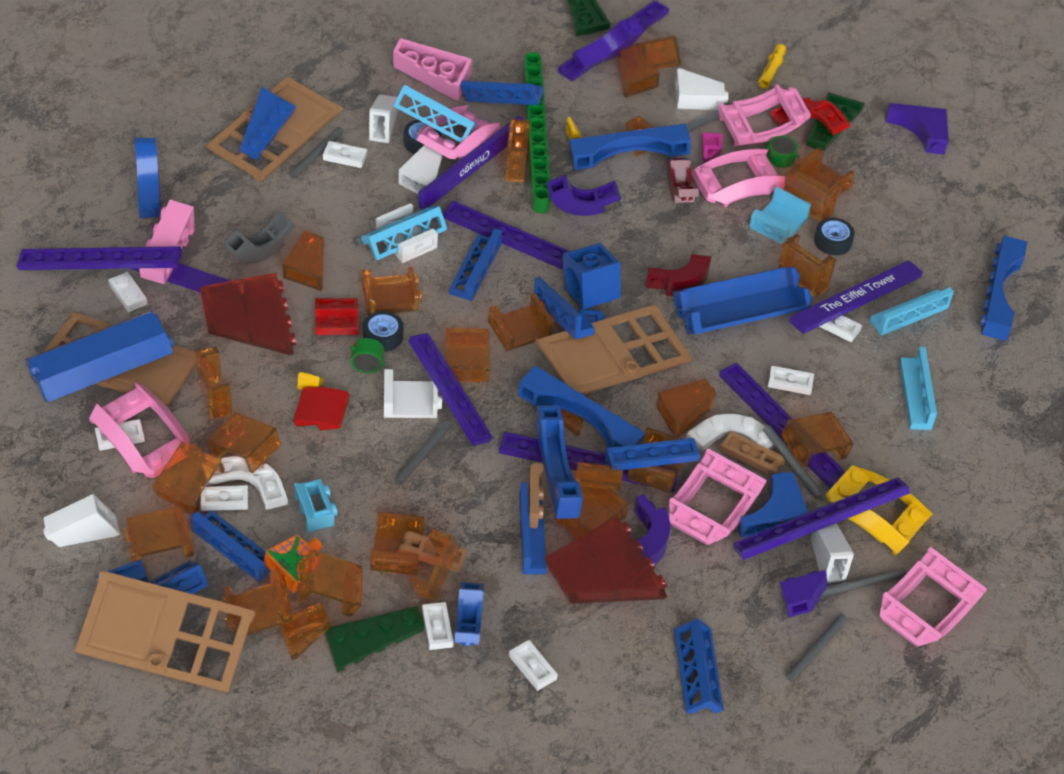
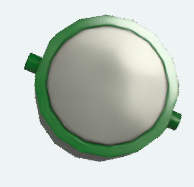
[765,135,800,168]
[350,338,385,374]

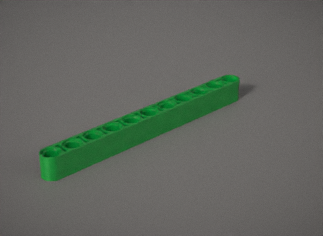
[523,52,551,214]

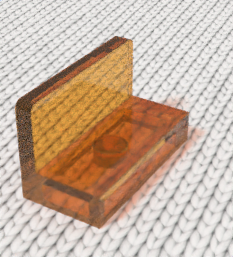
[575,462,623,491]

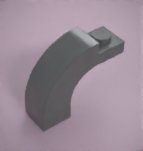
[223,212,296,263]

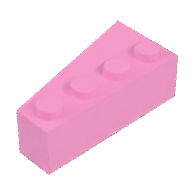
[393,38,472,102]
[139,200,195,285]

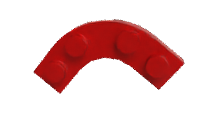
[770,98,850,135]

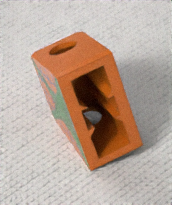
[263,535,322,593]

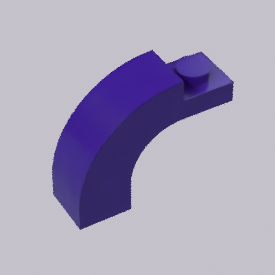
[547,175,621,216]
[626,494,670,574]

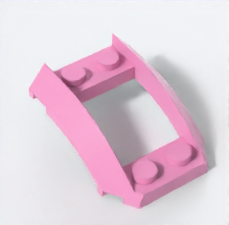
[718,85,811,147]
[417,105,501,159]
[691,149,785,207]
[89,382,191,478]
[669,449,767,545]
[880,547,987,647]

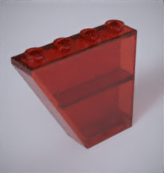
[200,273,296,355]
[544,516,668,604]

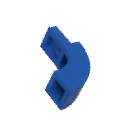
[455,582,484,646]

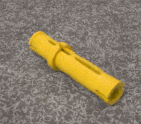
[758,44,787,88]

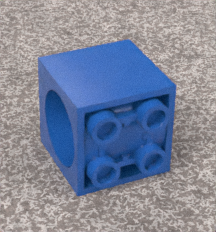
[563,242,621,309]

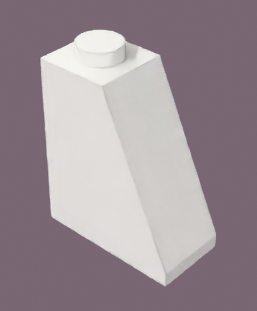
[675,69,728,110]
[369,94,398,143]
[399,145,443,194]
[43,494,120,547]
[811,524,854,584]

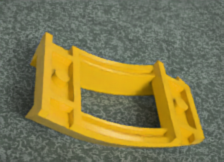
[826,465,933,556]

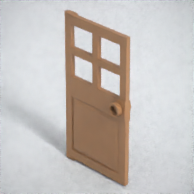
[206,76,343,182]
[535,304,692,395]
[43,311,203,406]
[74,570,256,693]

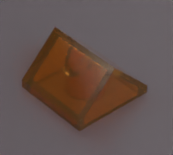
[632,36,681,72]

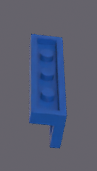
[461,81,544,105]
[449,229,502,301]
[534,277,594,339]
[604,438,700,471]
[519,483,547,574]
[191,510,271,582]
[149,561,209,594]
[674,618,724,714]

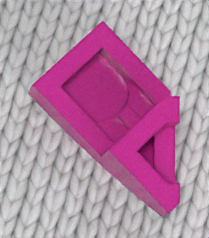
[702,133,722,162]

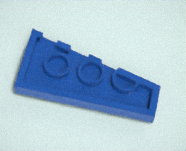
[239,87,296,160]

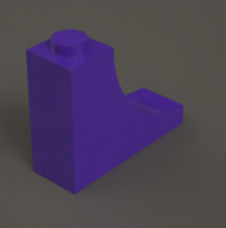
[573,16,644,71]
[886,103,949,155]

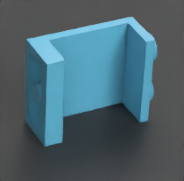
[749,187,811,245]

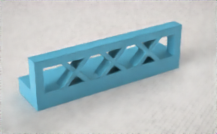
[393,85,477,142]
[361,206,448,260]
[869,288,954,336]
[899,347,937,430]

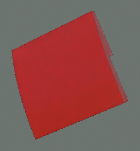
[315,298,359,335]
[293,387,350,430]

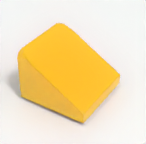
[565,117,583,140]

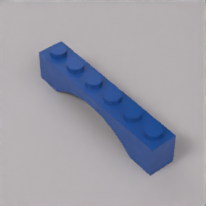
[569,123,691,170]
[980,236,1028,341]
[518,366,645,448]
[534,405,583,519]

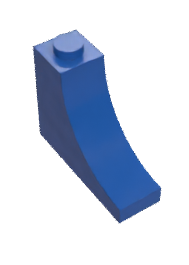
[135,138,161,218]
[738,472,808,538]

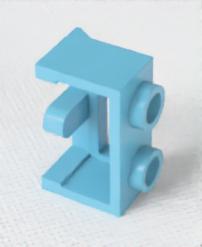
[294,479,337,532]

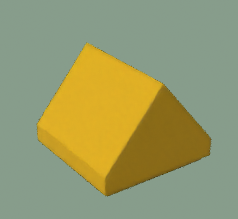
[297,372,325,390]

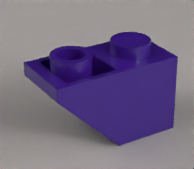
[780,570,828,617]

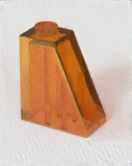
[619,45,660,98]
[283,231,324,291]
[656,378,716,438]

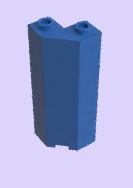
[673,267,812,334]
[25,311,174,402]

